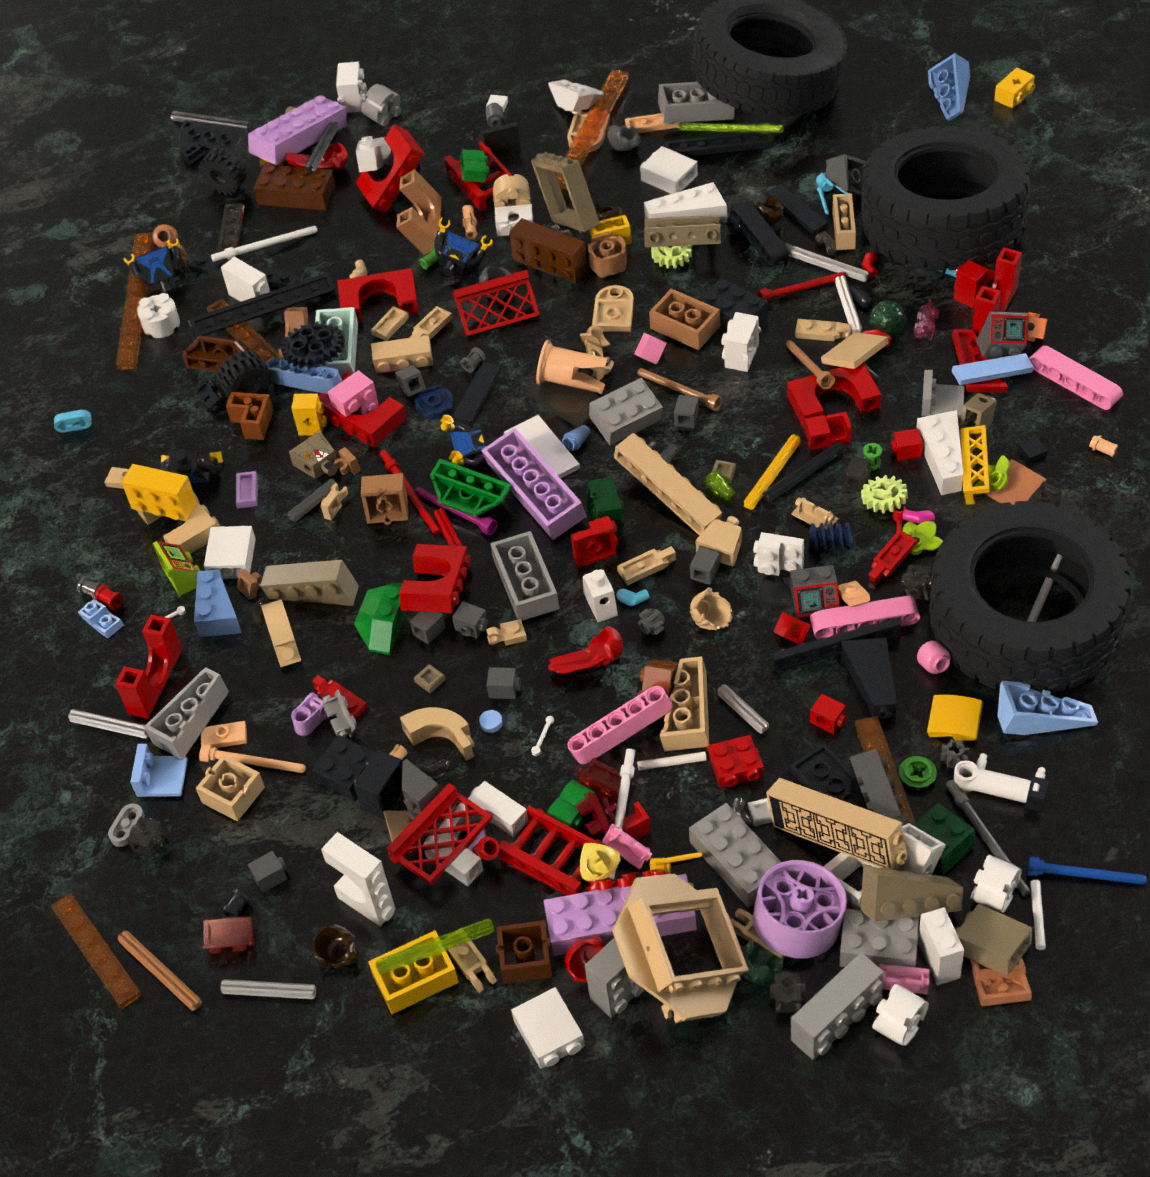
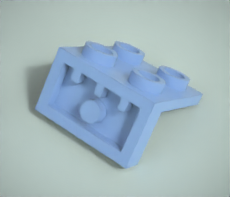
[130,744,188,797]

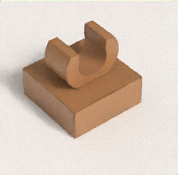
[334,447,361,475]
[237,569,262,600]

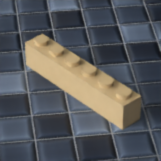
[614,433,722,535]

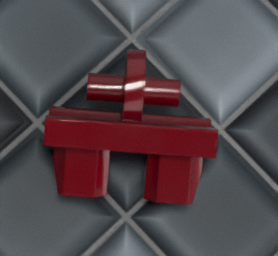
[575,792,617,836]

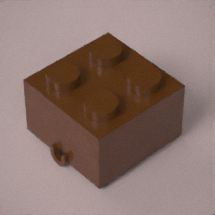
[496,920,552,984]

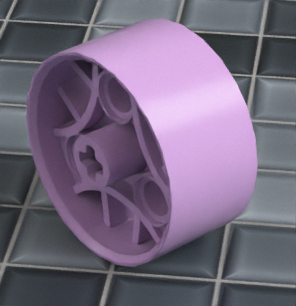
[752,860,847,958]

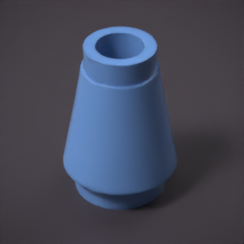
[562,425,590,451]

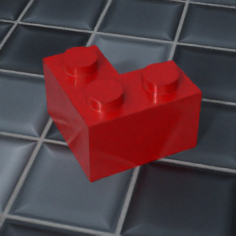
[954,260,995,308]

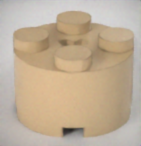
[493,174,531,217]

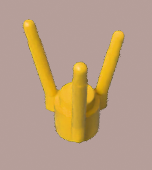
[650,852,702,887]

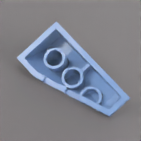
[928,53,970,121]

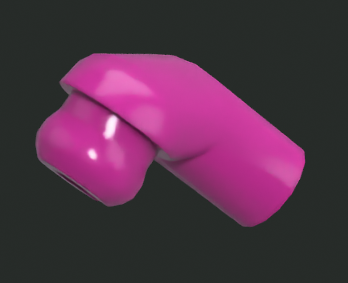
[903,509,935,523]

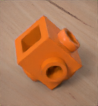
[1027,312,1048,342]

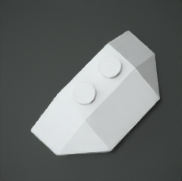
[549,80,604,114]

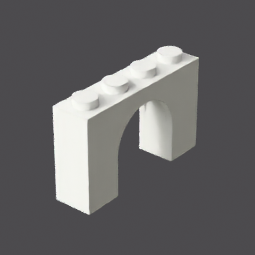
[423,781,529,886]
[321,832,396,926]

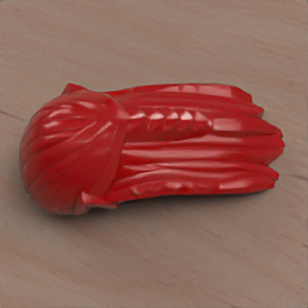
[285,143,348,172]
[548,626,623,674]

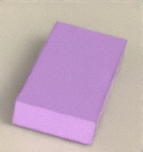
[236,471,258,509]

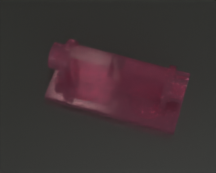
[914,299,939,341]

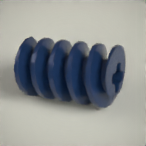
[809,523,853,550]

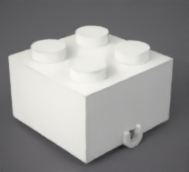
[336,62,367,113]
[721,312,761,372]

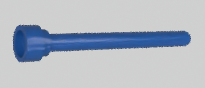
[1027,856,1147,884]

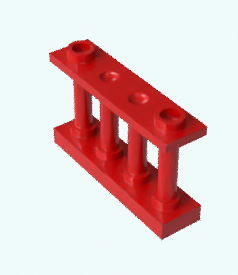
[444,141,512,211]
[498,806,604,895]

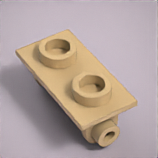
[792,497,839,529]

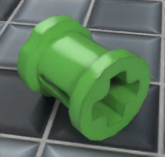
[863,443,882,471]

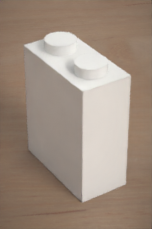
[640,146,698,194]
[221,257,270,302]
[204,526,256,579]
[918,907,964,985]
[511,987,585,1069]

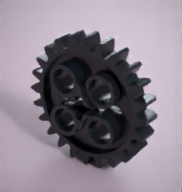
[281,321,345,369]

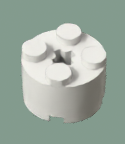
[137,293,180,338]
[970,855,1022,913]
[872,984,929,1046]

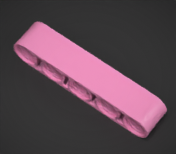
[1029,346,1123,410]
[810,596,921,639]
[568,686,672,764]

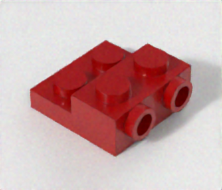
[571,516,619,567]
[706,735,764,788]

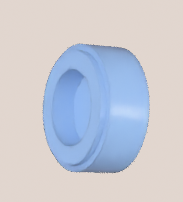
[479,710,502,733]

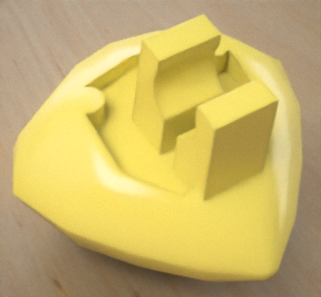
[580,843,620,882]

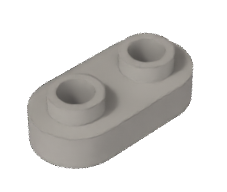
[108,803,144,847]

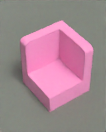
[634,333,667,364]

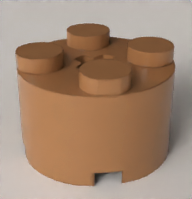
[588,233,627,278]

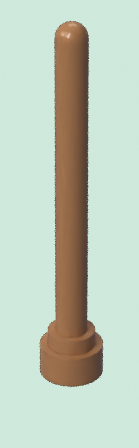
[786,340,835,389]
[637,368,722,411]

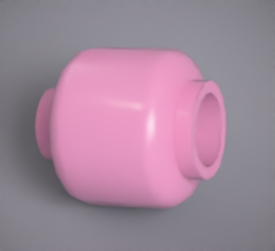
[917,641,951,674]

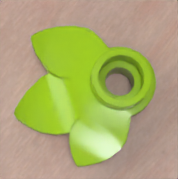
[975,456,1010,491]
[902,521,943,555]

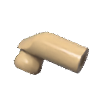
[349,260,368,278]

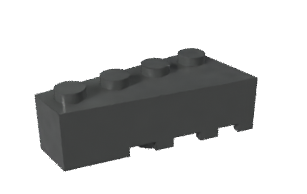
[850,748,908,826]

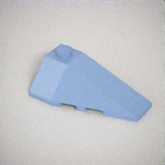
[998,681,1098,735]

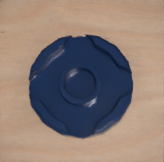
[414,386,454,420]

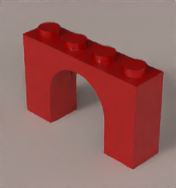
[356,124,425,213]
[972,247,1022,335]
[337,268,419,323]
[787,362,881,429]
[319,372,407,448]
[399,544,471,613]
[115,615,182,718]

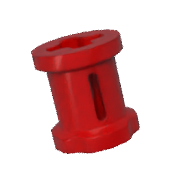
[95,584,123,610]

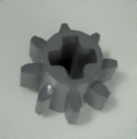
[638,608,665,635]
[940,739,970,768]

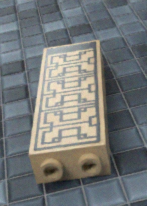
[766,778,907,870]

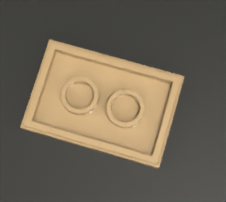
[821,332,888,369]

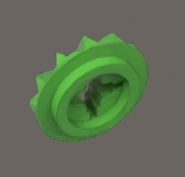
[899,756,937,790]

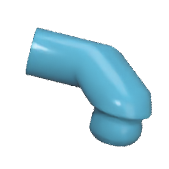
[616,589,650,606]

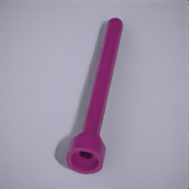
[415,487,498,535]

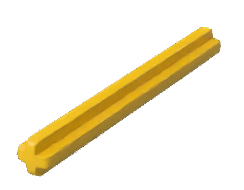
[744,434,801,510]

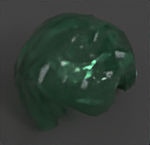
[869,300,907,336]
[741,940,784,986]

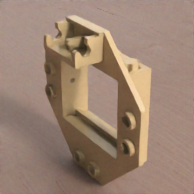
[612,874,749,1023]

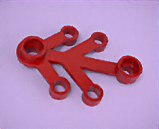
[586,869,665,891]

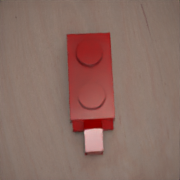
[868,530,918,584]
[312,675,368,719]

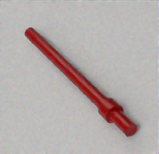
[380,450,442,536]

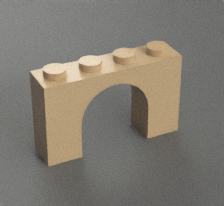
[137,494,220,554]

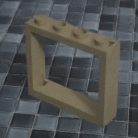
[531,152,600,232]

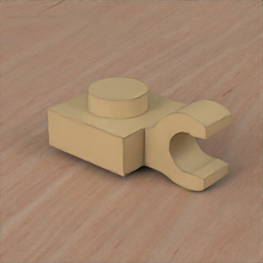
[321,483,348,520]
[486,619,527,645]

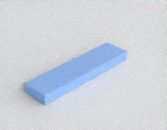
[952,353,1034,385]

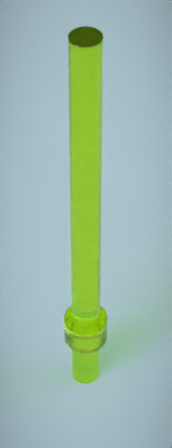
[679,123,784,134]

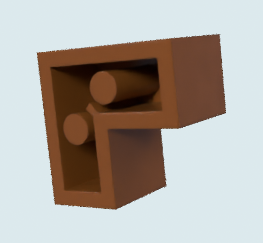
[226,392,274,440]
[638,659,679,699]

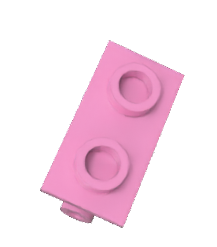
[602,823,652,869]
[879,963,930,994]

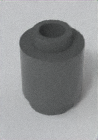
[485,103,505,128]

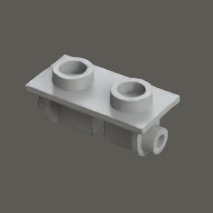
[322,690,357,738]

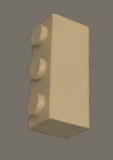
[833,194,856,250]
[371,335,433,373]

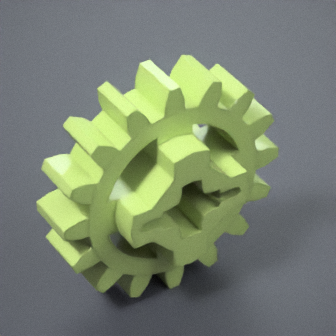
[651,245,692,268]
[861,475,908,513]

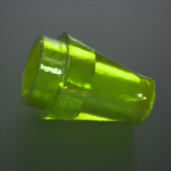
[704,471,735,500]

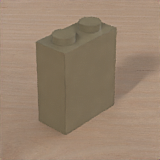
[955,904,1032,977]

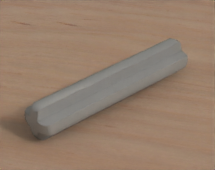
[717,685,769,734]

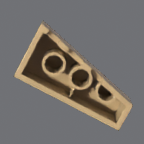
[660,656,709,751]

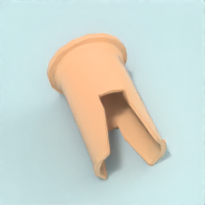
[536,340,609,394]

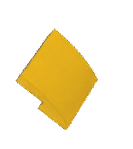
[927,695,983,741]

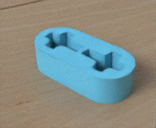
[54,410,92,433]

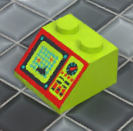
[153,541,200,596]

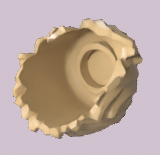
[690,587,732,630]

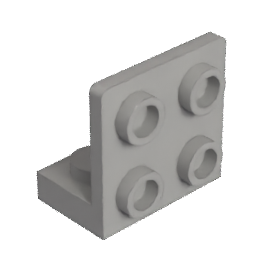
[922,370,964,418]

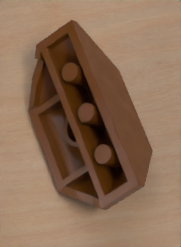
[182,335,248,373]

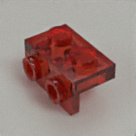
[577,758,632,803]
[201,916,254,954]

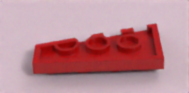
[952,329,1008,392]

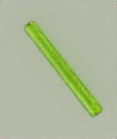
[376,919,494,974]

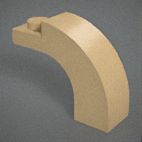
[261,599,301,667]
[400,707,475,761]

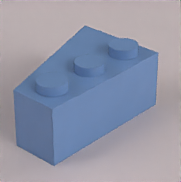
[194,569,242,637]

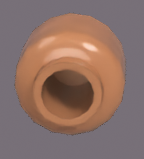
[153,224,178,248]

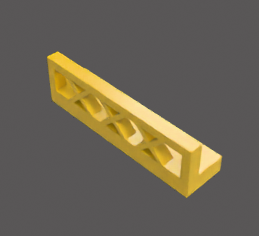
[960,425,990,505]

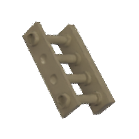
[644,215,721,247]

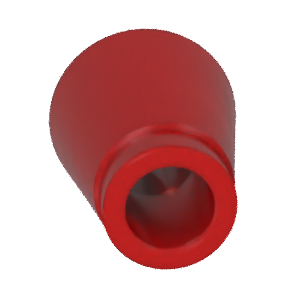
[472,836,499,860]

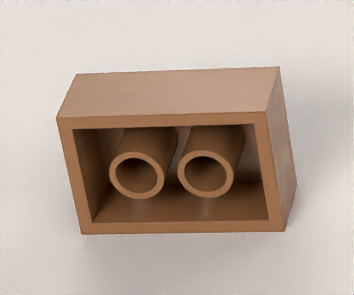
[649,289,720,350]

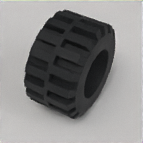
[217,351,272,398]

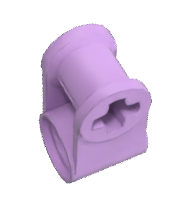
[291,693,328,736]

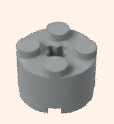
[361,84,401,127]

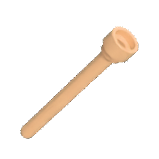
[199,743,306,773]

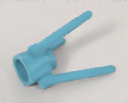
[816,173,850,215]

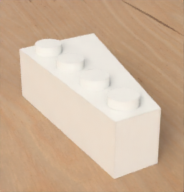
[356,136,391,172]
[644,182,727,223]
[916,410,963,495]

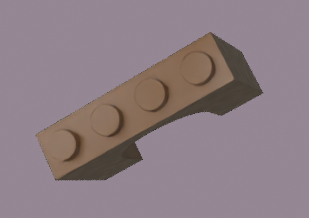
[396,170,442,255]

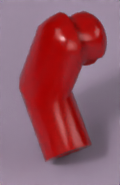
[862,251,878,278]

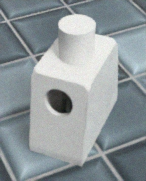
[583,569,618,622]
[898,823,945,874]

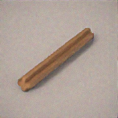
[118,931,202,1011]

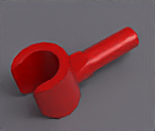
[893,506,906,533]

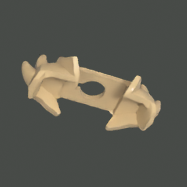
[580,325,614,381]

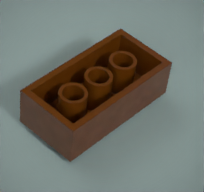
[253,164,336,210]
[509,218,588,284]

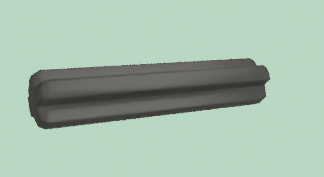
[288,479,337,522]

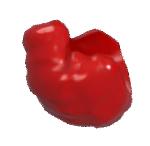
[564,935,606,983]

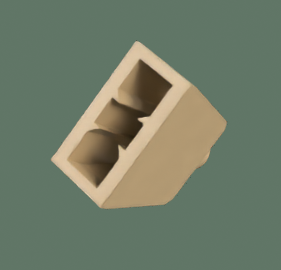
[696,516,742,567]

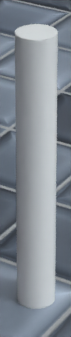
[637,752,706,771]
[1030,880,1046,950]

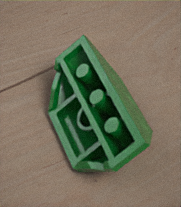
[430,459,512,517]
[354,582,407,655]

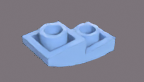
[78,599,124,638]

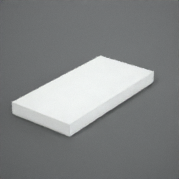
[504,415,580,479]

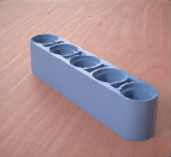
[265,358,343,394]

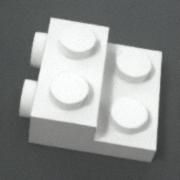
[753,532,804,576]

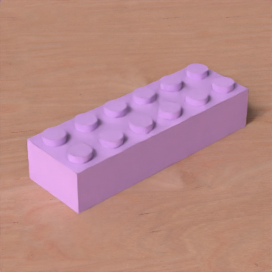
[248,96,347,165]
[481,427,587,540]
[544,874,697,956]

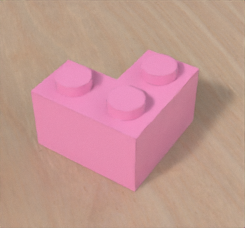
[328,370,379,417]

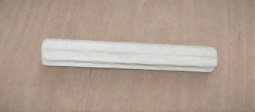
[835,275,862,334]

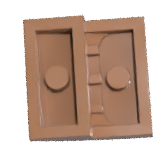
[985,459,1047,505]
[970,958,1032,1006]

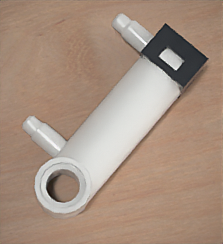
[953,753,1049,812]

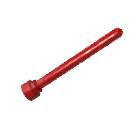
[757,272,846,303]

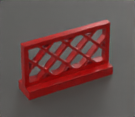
[452,270,540,337]
[387,783,493,885]

